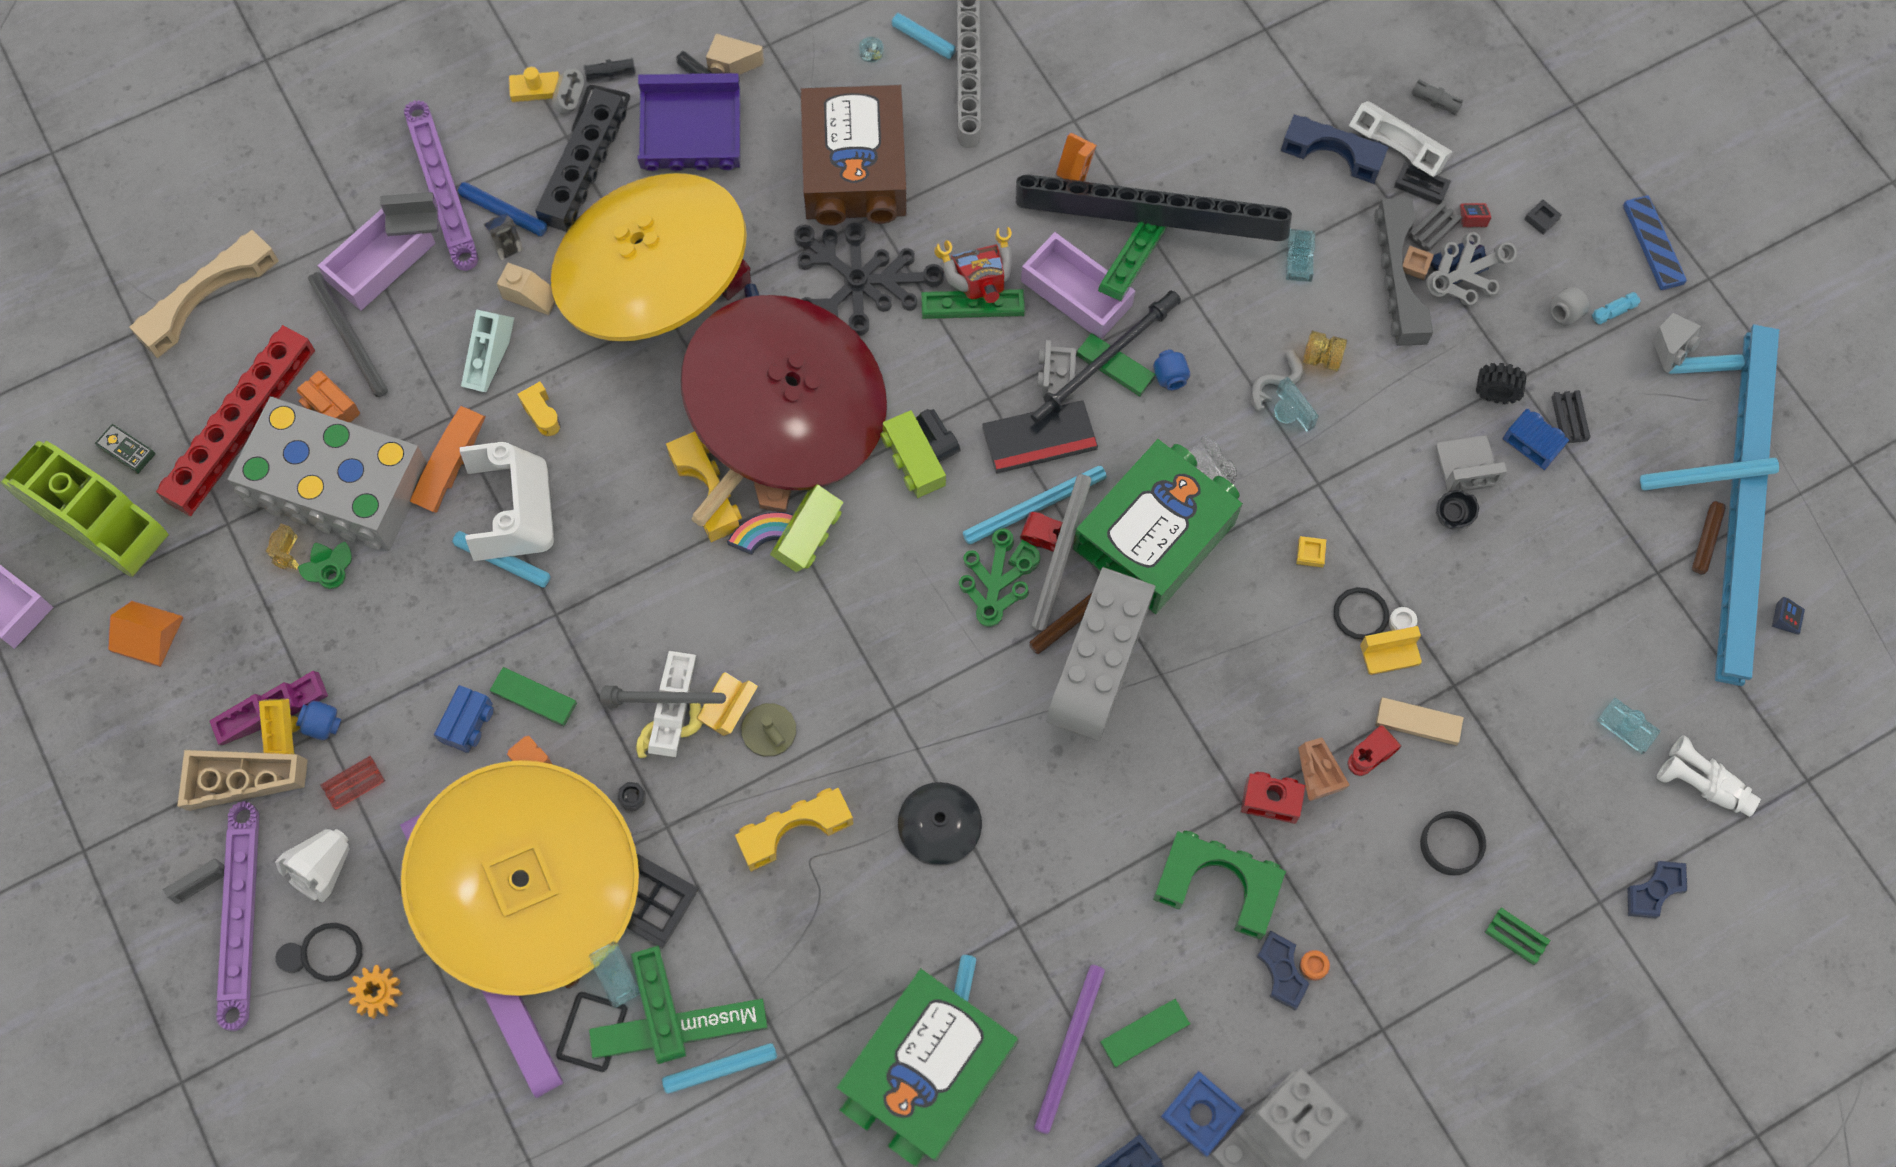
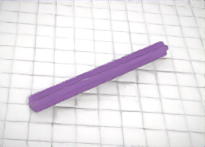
[1034,965,1105,1134]

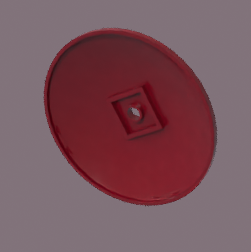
[680,295,887,490]

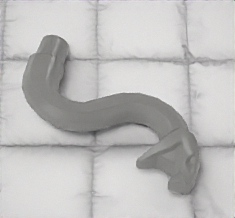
[1251,349,1304,412]

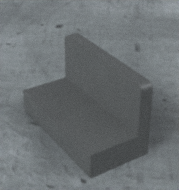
[380,192,438,236]

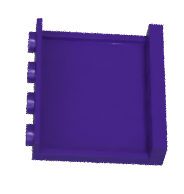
[637,73,740,171]

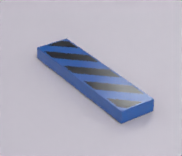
[1623,195,1687,291]

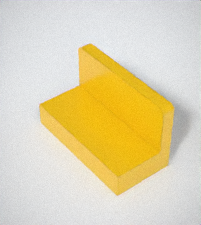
[1360,626,1422,675]
[697,672,758,736]

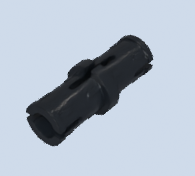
[584,58,636,81]

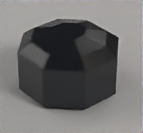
[617,782,646,811]

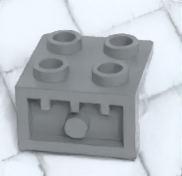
[1435,435,1507,492]

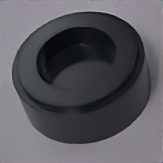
[275,943,304,973]

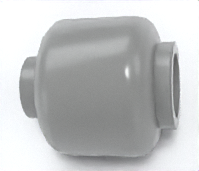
[1550,287,1589,325]

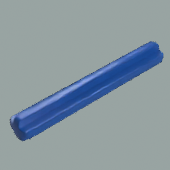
[458,182,548,236]

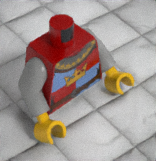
[934,227,1013,303]

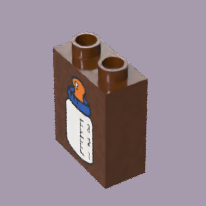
[801,85,907,226]

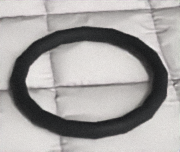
[1334,587,1389,640]
[301,923,362,982]

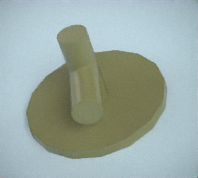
[741,703,796,757]

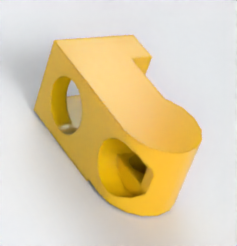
[517,381,561,436]

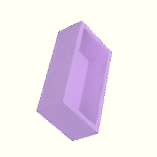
[317,209,436,311]
[1021,232,1135,339]
[0,565,54,649]

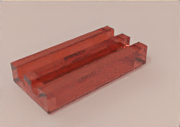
[320,756,385,810]

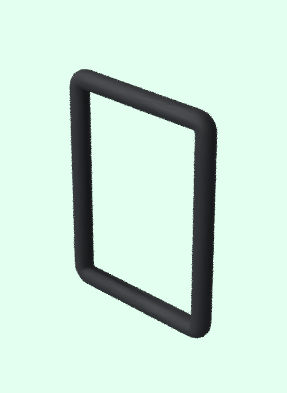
[571,85,630,139]
[556,992,627,1072]

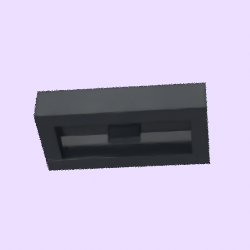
[1394,163,1451,205]
[1552,390,1590,443]

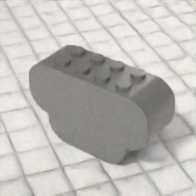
[1046,567,1156,742]

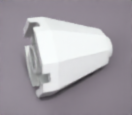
[275,829,350,902]

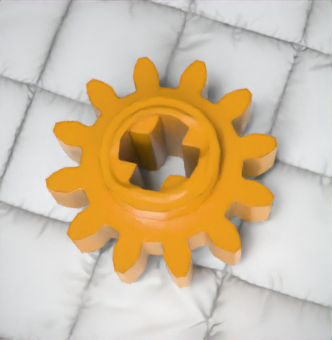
[347,965,402,1019]

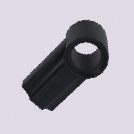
[916,409,961,462]

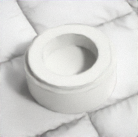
[1388,607,1417,631]

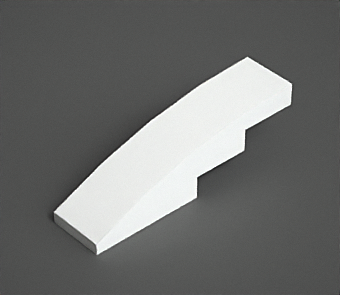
[648,651,696,757]

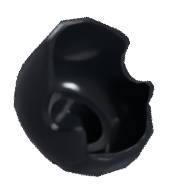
[1436,490,1480,530]

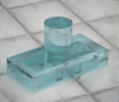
[1597,697,1661,754]
[588,941,640,1008]

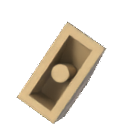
[706,34,764,75]
[497,263,556,315]

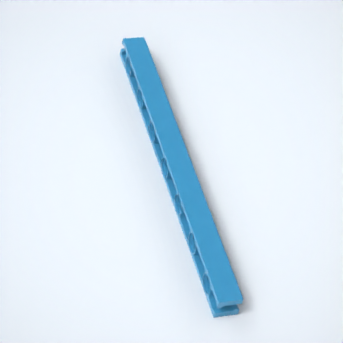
[1715,324,1779,686]

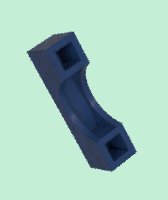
[1280,114,1388,184]

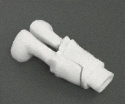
[1657,735,1761,817]

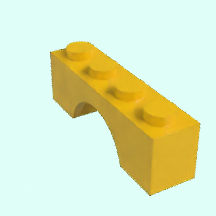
[666,431,742,542]
[735,788,853,872]

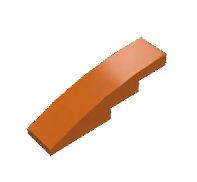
[410,406,486,512]

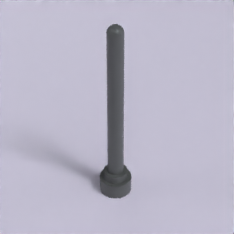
[600,686,726,708]

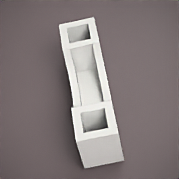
[1349,101,1453,177]

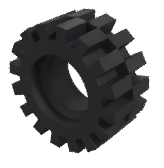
[1476,363,1527,404]

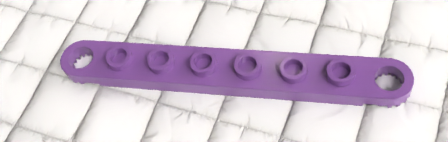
[404,100,479,271]
[216,801,259,1031]

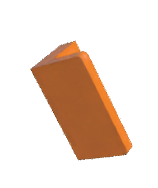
[1056,133,1097,182]

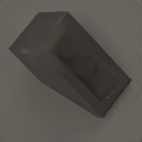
[483,214,524,260]

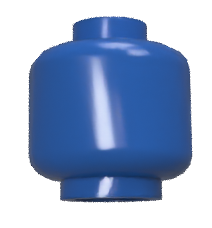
[1153,350,1190,390]
[296,701,341,741]

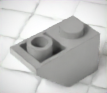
[1655,313,1701,373]

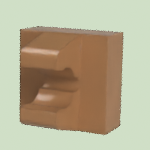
[1402,246,1434,280]

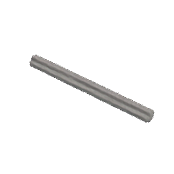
[1031,474,1091,631]

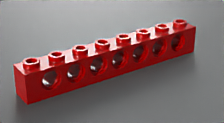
[156,325,315,517]

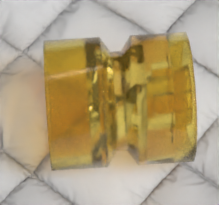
[1302,330,1347,372]

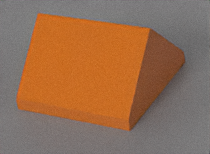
[108,601,183,667]

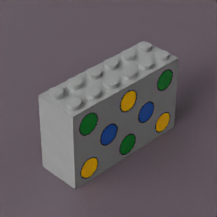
[227,396,427,551]

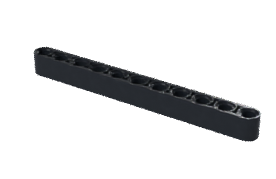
[1016,174,1292,241]

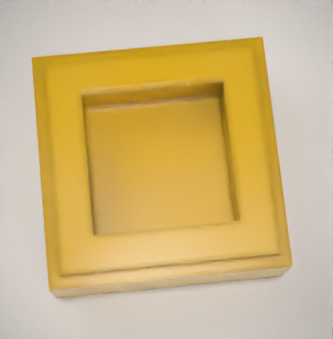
[1296,536,1326,568]

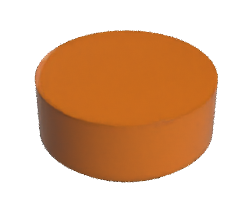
[1299,950,1330,981]

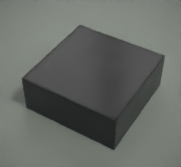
[1524,199,1562,235]

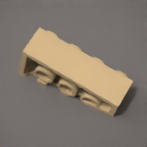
[177,750,307,811]

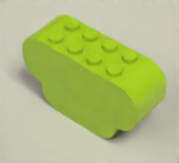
[0,441,169,577]

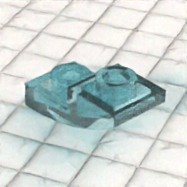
[1286,229,1315,282]

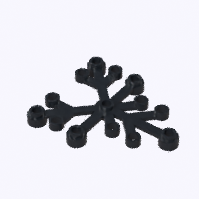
[794,222,944,336]

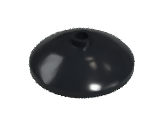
[898,782,982,866]

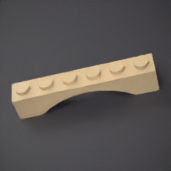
[129,230,279,359]

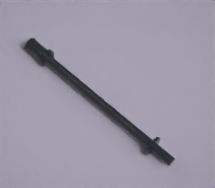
[1031,290,1181,423]

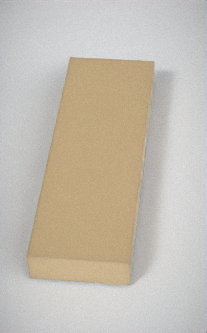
[1375,697,1464,746]

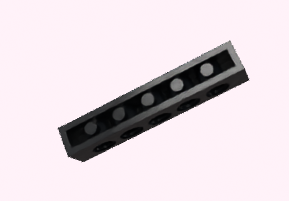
[535,88,627,232]

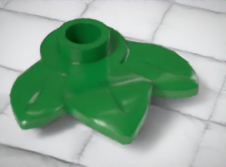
[298,542,352,589]

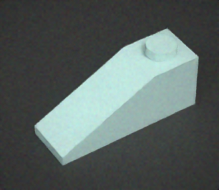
[461,309,514,392]

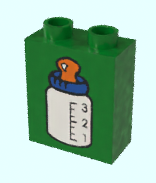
[1072,439,1243,614]
[836,968,1019,1167]

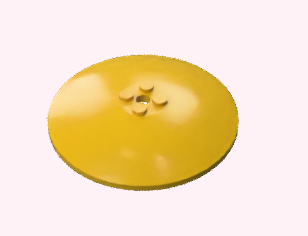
[551,173,747,341]
[401,760,639,996]

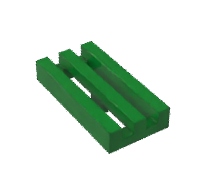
[1484,908,1551,965]

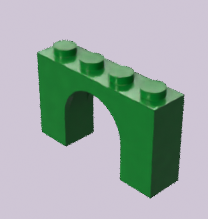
[1153,831,1286,940]

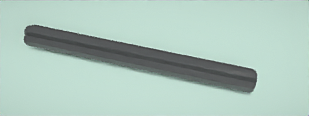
[308,272,388,397]

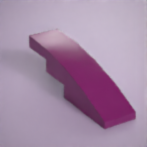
[209,671,328,746]

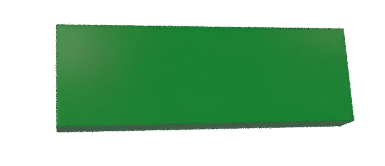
[1076,333,1155,397]
[490,667,577,727]
[1100,998,1190,1068]

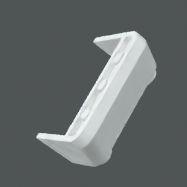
[460,442,554,561]

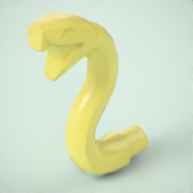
[636,703,703,758]

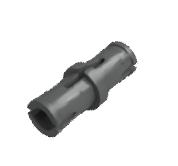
[1412,79,1464,115]

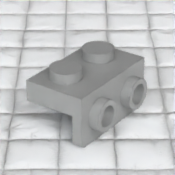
[1037,340,1076,400]

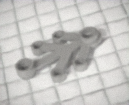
[1426,232,1517,306]

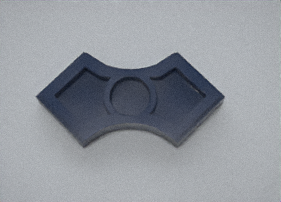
[1627,861,1687,918]
[1257,931,1309,1011]

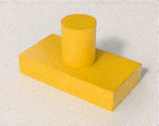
[509,67,560,102]
[259,699,300,754]

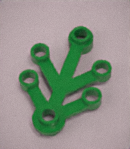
[959,528,1033,627]

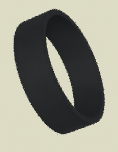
[1420,811,1486,876]

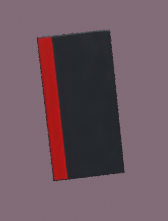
[982,400,1098,474]

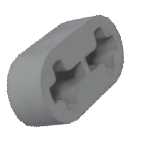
[552,68,584,114]

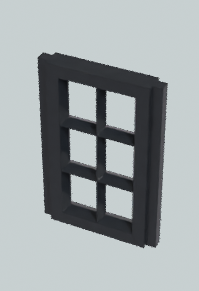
[626,853,699,948]

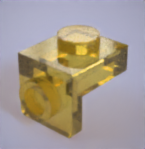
[266,523,299,570]

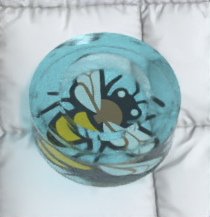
[859,37,884,62]

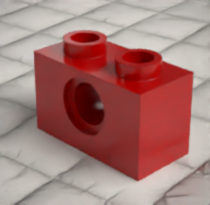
[1240,772,1305,824]

